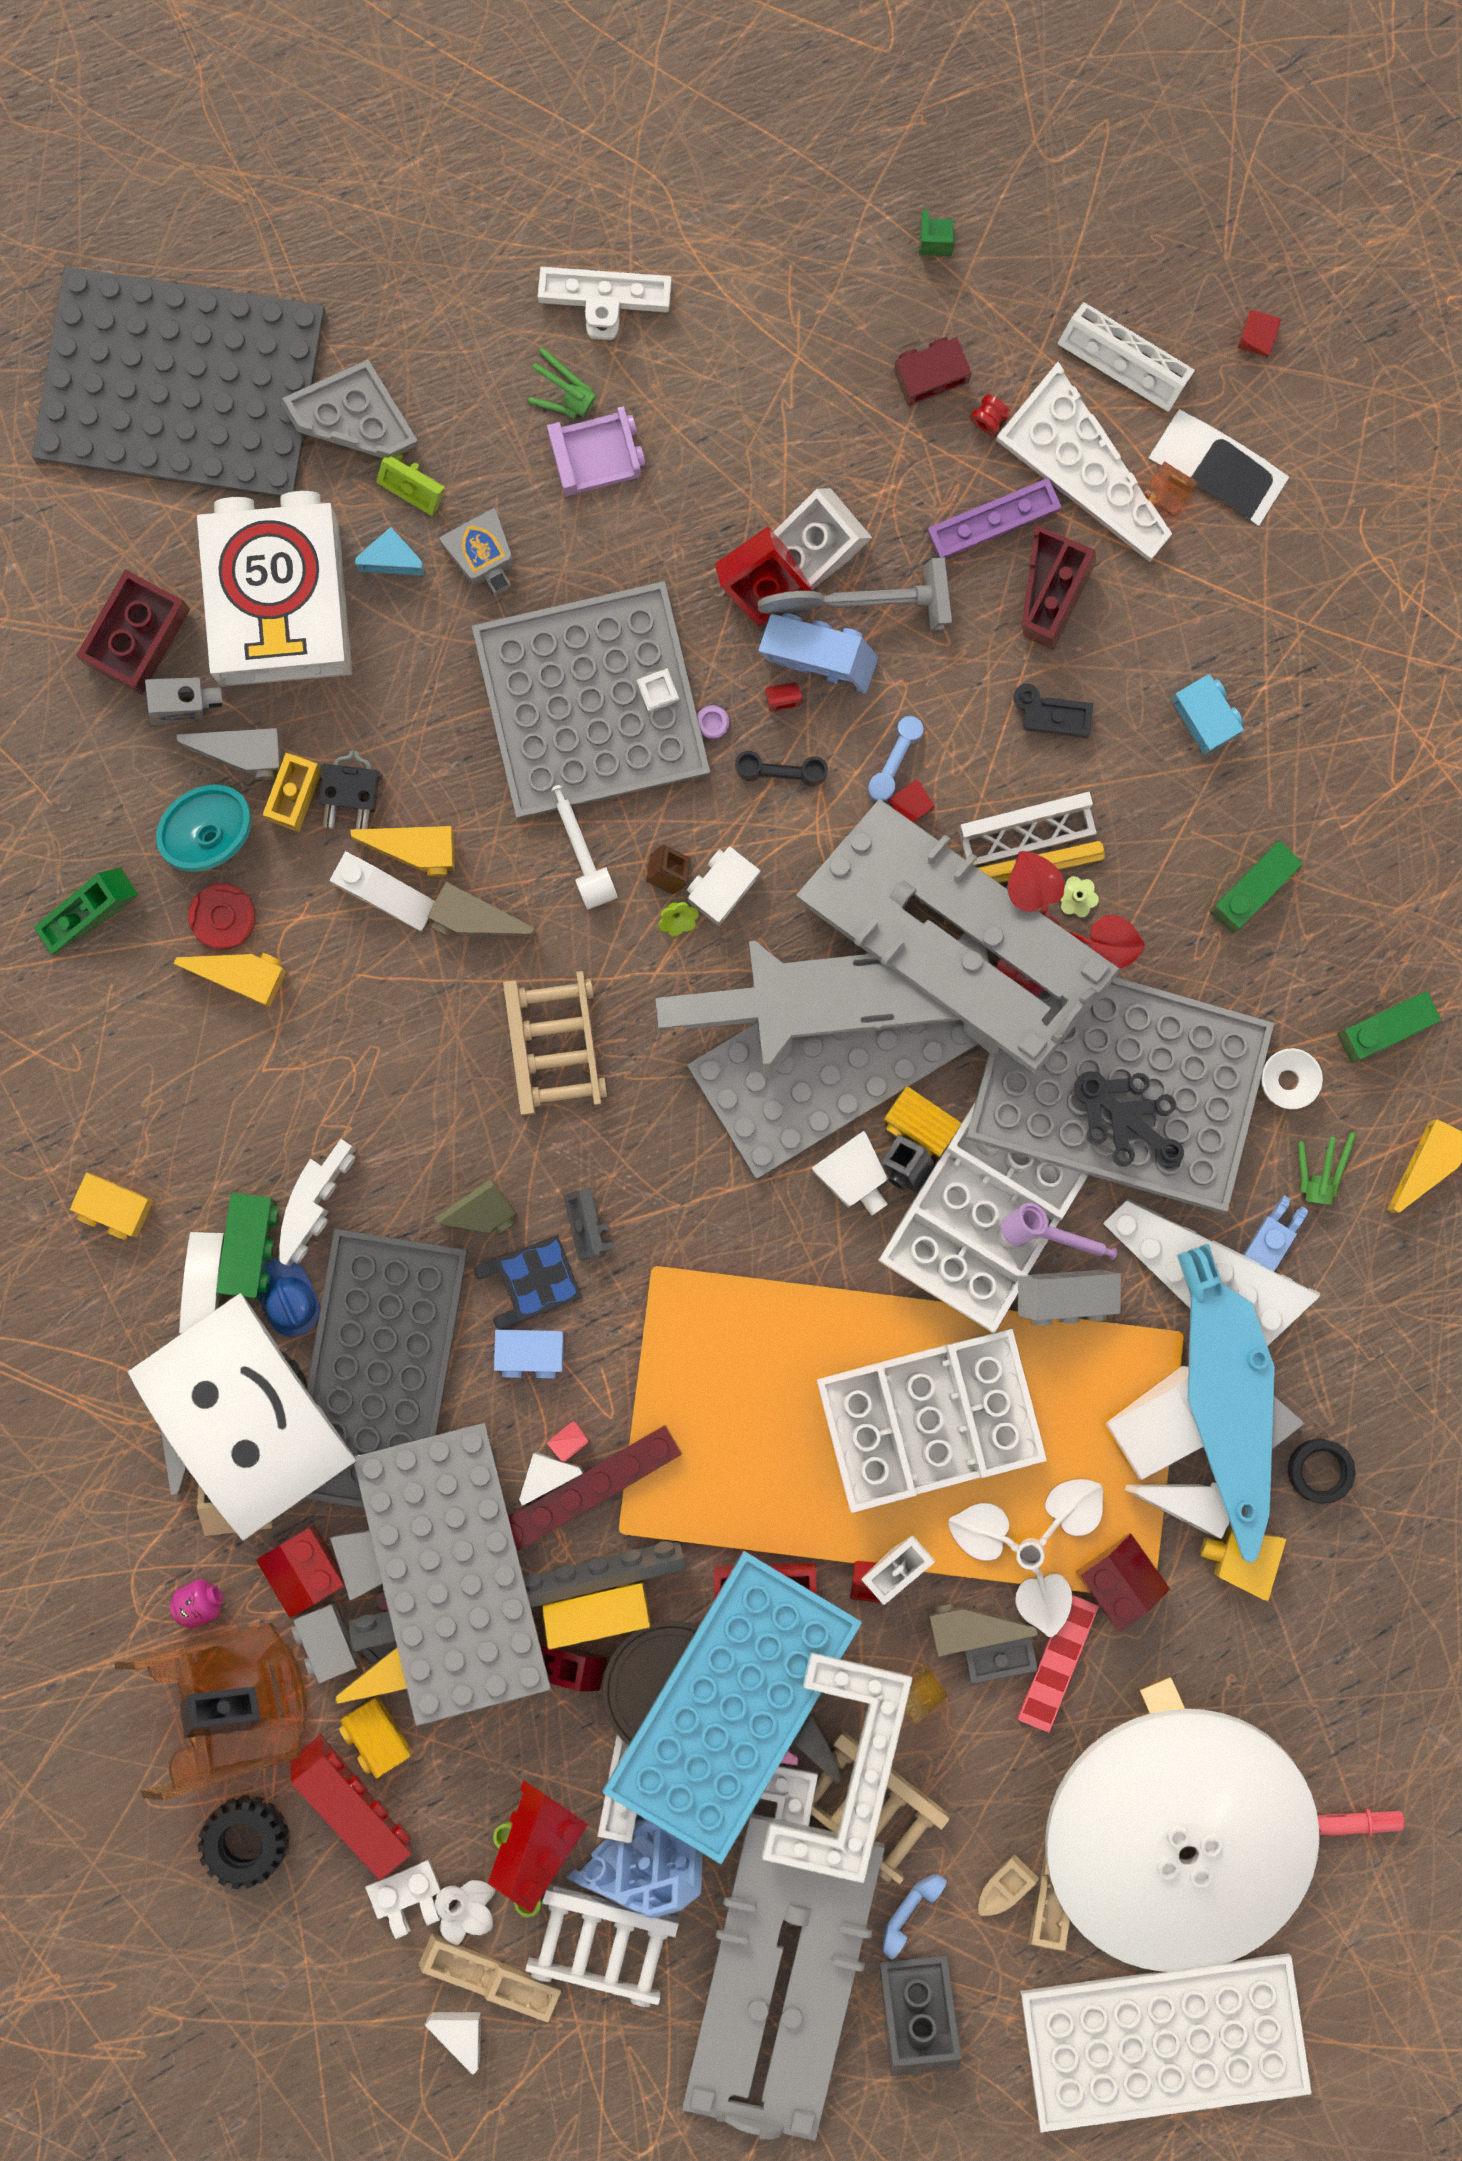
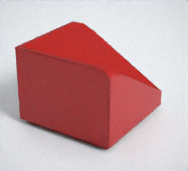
[1237,309,1281,357]

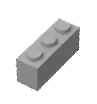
[1018,1270,1121,1326]

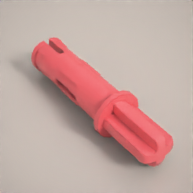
[1317,1809,1405,1837]

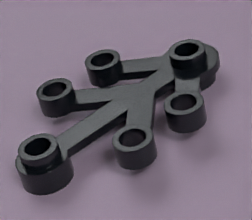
[1074,1071,1184,1168]

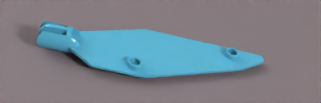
[1177,1244,1275,1562]

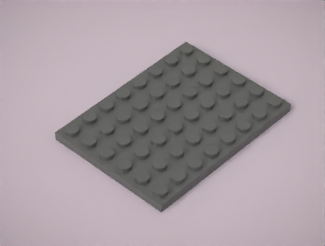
[32,266,325,498]

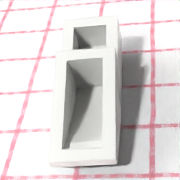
[179,1232,225,1333]

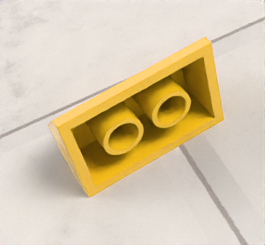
[542,1580,651,1649]

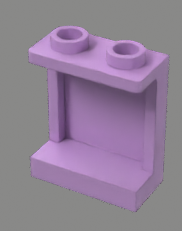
[547,406,646,497]

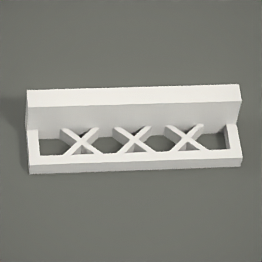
[1057,302,1195,412]
[958,792,1097,866]

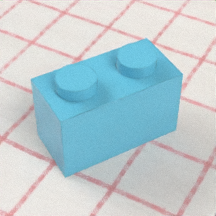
[1171,674,1244,756]

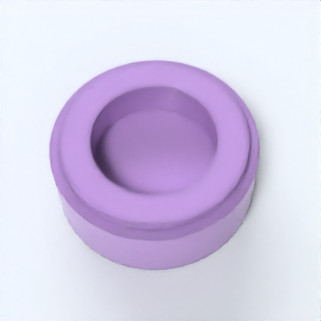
[697,705,729,740]

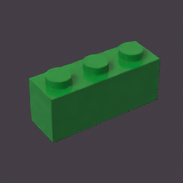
[216,1192,280,1300]

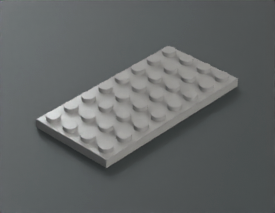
[687,961,978,1179]
[354,1423,551,1726]

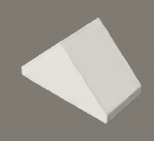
[519,1452,584,1506]
[861,1535,935,1605]
[425,2012,481,2075]

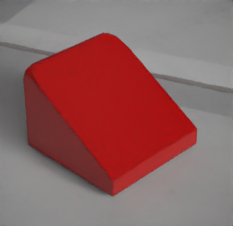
[765,682,802,712]
[888,779,935,823]
[849,1560,882,1603]

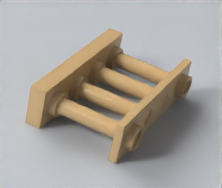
[503,971,607,1117]
[810,1729,950,1884]

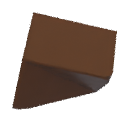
[646,844,691,894]

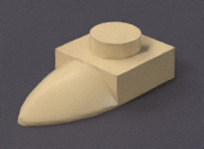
[978,1854,1039,1916]

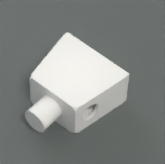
[811,1131,888,1216]

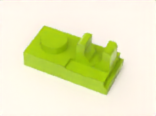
[376,454,445,516]

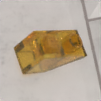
[903,1663,948,1724]

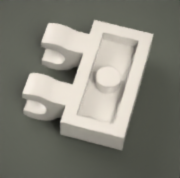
[365,1859,442,1939]

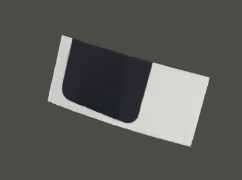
[1149,409,1289,526]

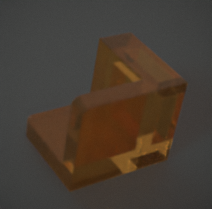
[1144,461,1198,517]

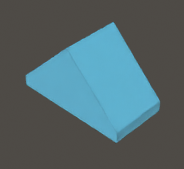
[355,527,425,576]

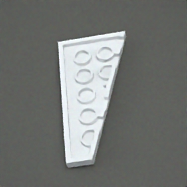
[996,362,1172,562]
[1103,1198,1320,1346]

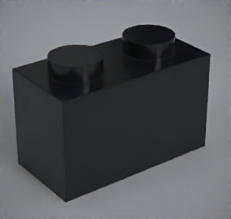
[180,1686,260,1739]

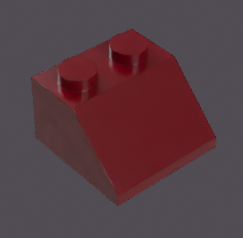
[1076,1533,1170,1632]

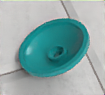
[156,785,252,872]

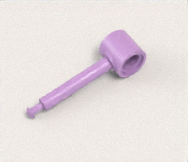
[1001,1203,1118,1260]

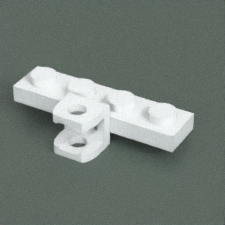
[538,267,671,340]

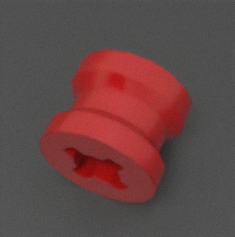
[969,394,1011,436]

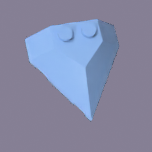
[566,1815,703,1919]

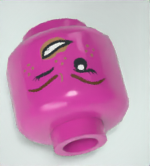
[170,1579,223,1629]

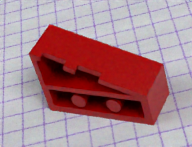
[487,1780,588,1913]

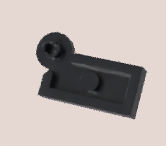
[1013,683,1093,738]

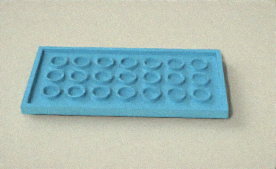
[602,1551,862,1864]

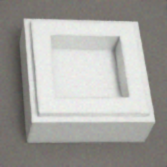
[636,668,679,713]

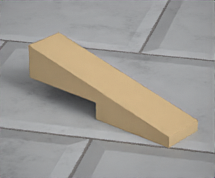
[1028,1850,1070,1952]
[419,1932,561,2023]

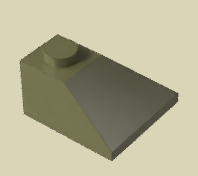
[434,1179,518,1235]

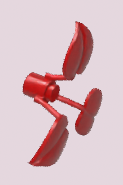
[996,851,1145,997]

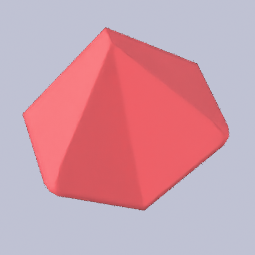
[547,1421,589,1462]

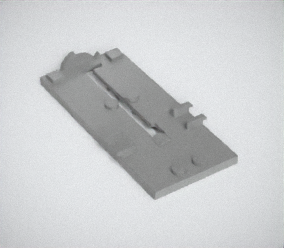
[796,799,1119,1073]
[682,1813,885,2141]

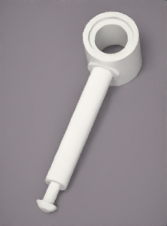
[551,785,618,910]

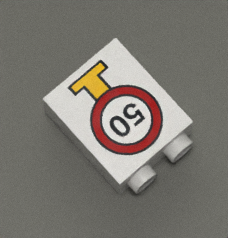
[197,491,352,687]

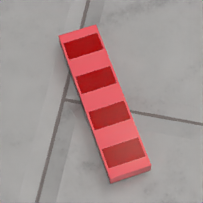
[1017,1595,1099,1733]

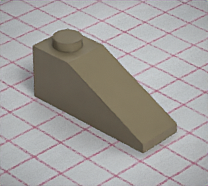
[427,882,536,938]
[927,1602,1038,1657]

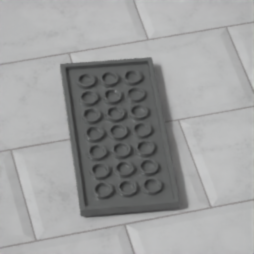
[305,1228,468,1508]

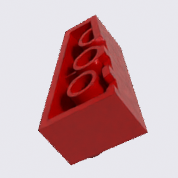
[290,1734,412,1881]

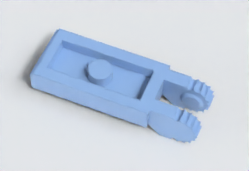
[1243,1195,1309,1272]

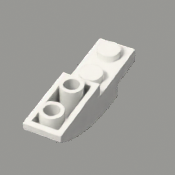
[280,1139,356,1267]

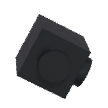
[881,1135,935,1193]

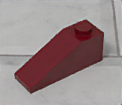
[539,1642,606,1692]

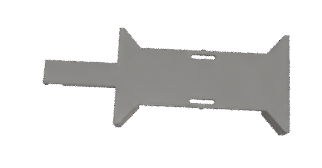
[655,932,999,1079]

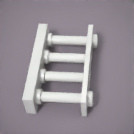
[525,1884,679,2007]

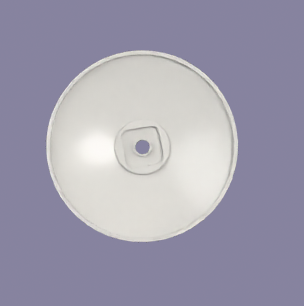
[1045,1709,1319,1972]

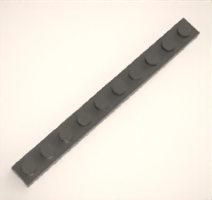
[349,1541,686,1651]

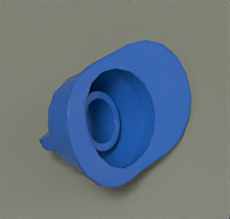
[259,1258,320,1337]

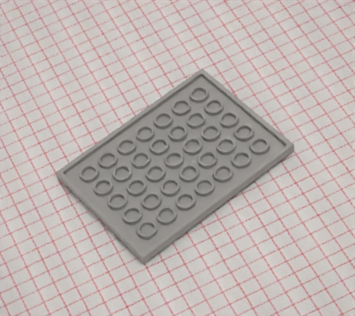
[966,977,1274,1214]

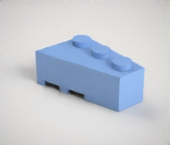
[758,613,879,694]

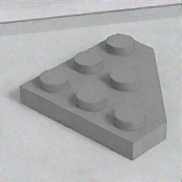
[281,360,418,459]

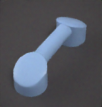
[868,716,924,802]
[883,1874,947,1960]

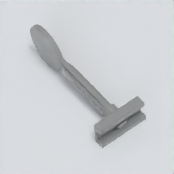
[758,557,952,631]

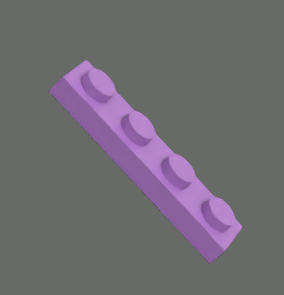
[927,478,1062,559]

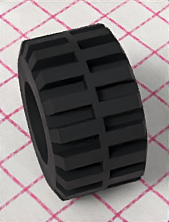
[198,1795,289,1889]

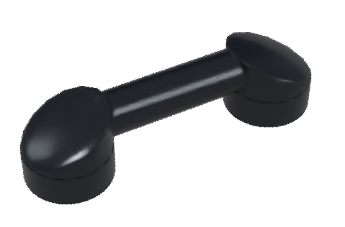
[735,751,828,787]

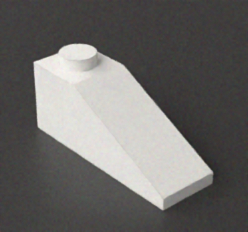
[329,851,435,932]
[1124,1482,1230,1539]

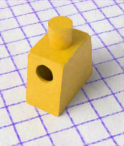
[1200,1529,1286,1601]

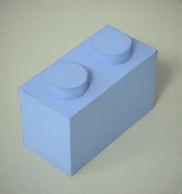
[494,1329,564,1378]

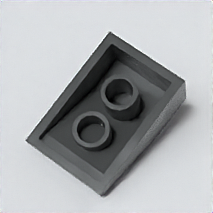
[879,1956,962,2076]

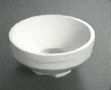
[1261,1048,1323,1109]

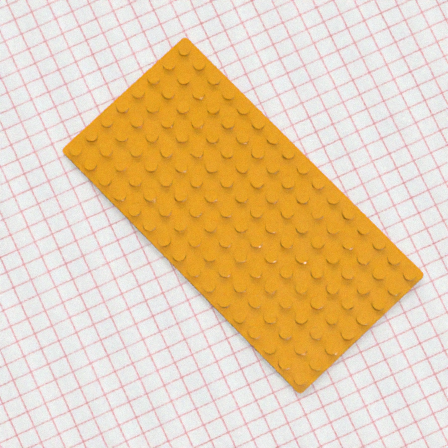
[619,1266,1184,1593]

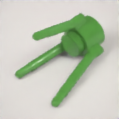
[528,348,597,419]
[1298,1132,1356,1205]

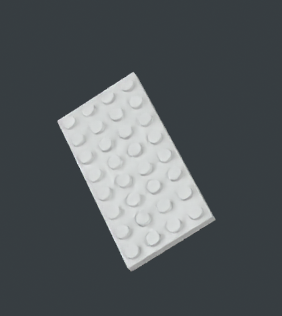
[1020,1953,1311,2132]

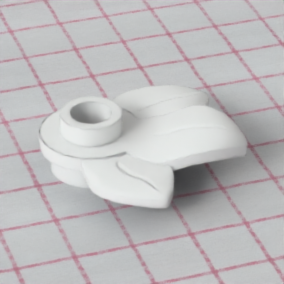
[435,1880,496,1946]

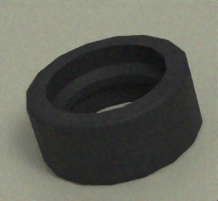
[1288,1439,1356,1504]

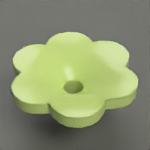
[1060,876,1099,918]

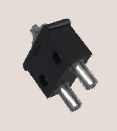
[319,751,383,829]

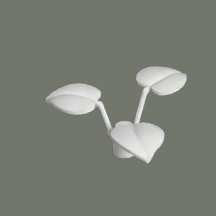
[948,1479,1103,1637]

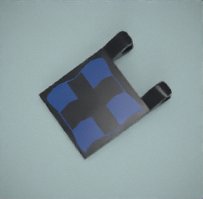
[474,1235,582,1329]

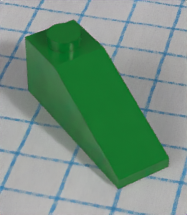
[1209,840,1303,933]
[33,867,139,955]
[1337,991,1442,1063]

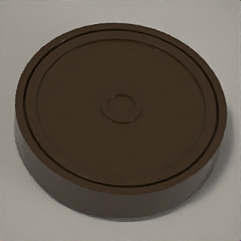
[602,1621,699,1746]

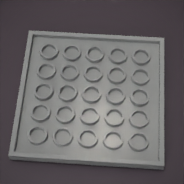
[472,581,710,819]

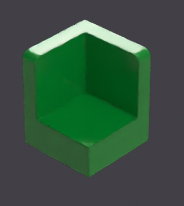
[919,210,955,256]

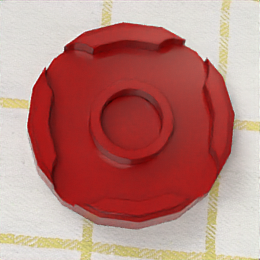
[188,883,256,950]

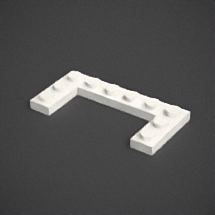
[761,1652,912,1883]
[597,1735,818,1843]

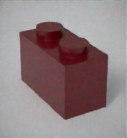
[894,337,972,406]

